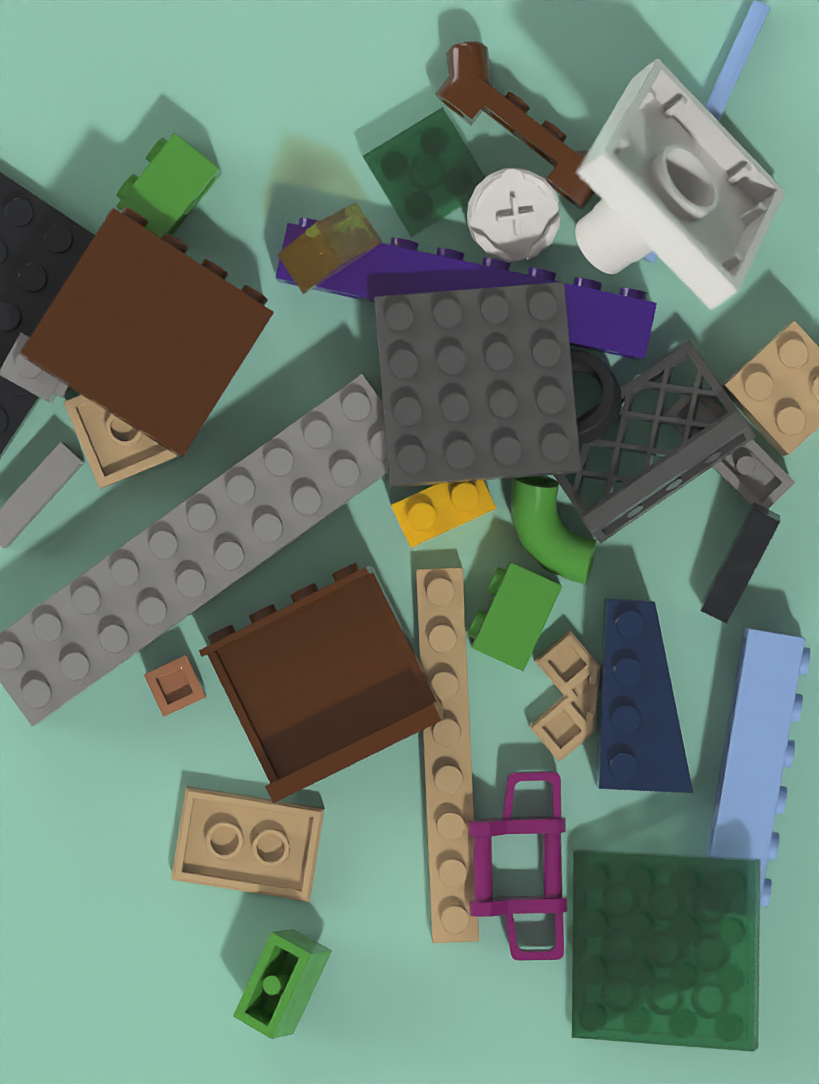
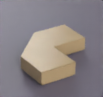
[528,630,600,762]

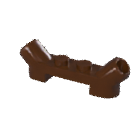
[435,41,595,209]

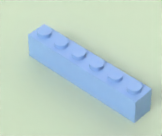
[698,627,810,917]

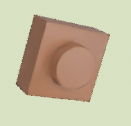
[144,654,207,717]

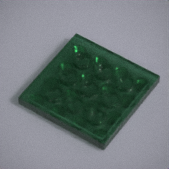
[572,849,760,1052]

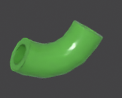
[511,475,597,585]

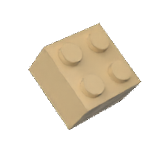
[721,321,819,456]

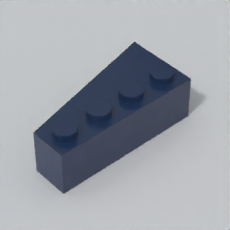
[595,598,693,793]

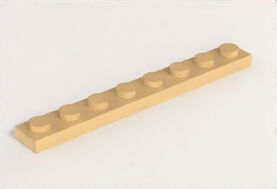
[416,567,479,943]

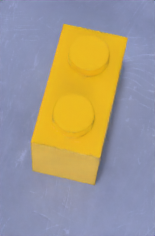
[391,480,497,548]

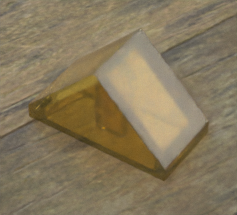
[277,202,382,295]

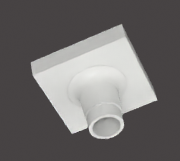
[575,58,785,310]

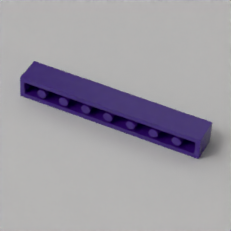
[276,217,657,361]

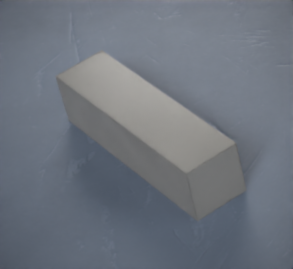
[0,442,85,548]

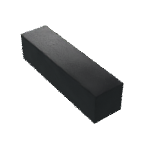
[700,503,780,624]

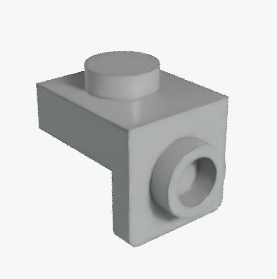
[0,333,70,403]

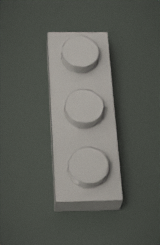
[663,383,795,509]

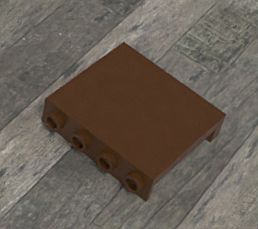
[18,206,274,457]
[199,562,447,803]

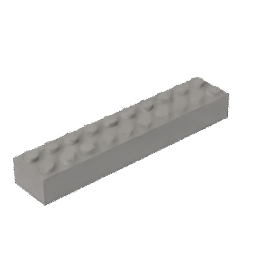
[0,374,389,727]

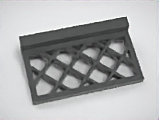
[554,340,756,543]

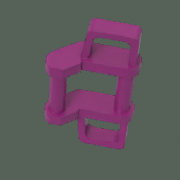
[468,771,567,961]

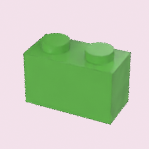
[116,133,222,238]
[467,562,562,671]
[233,929,332,1039]

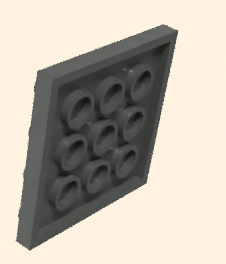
[374,282,581,488]

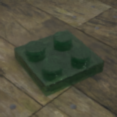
[362,107,485,238]

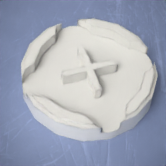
[467,168,560,262]

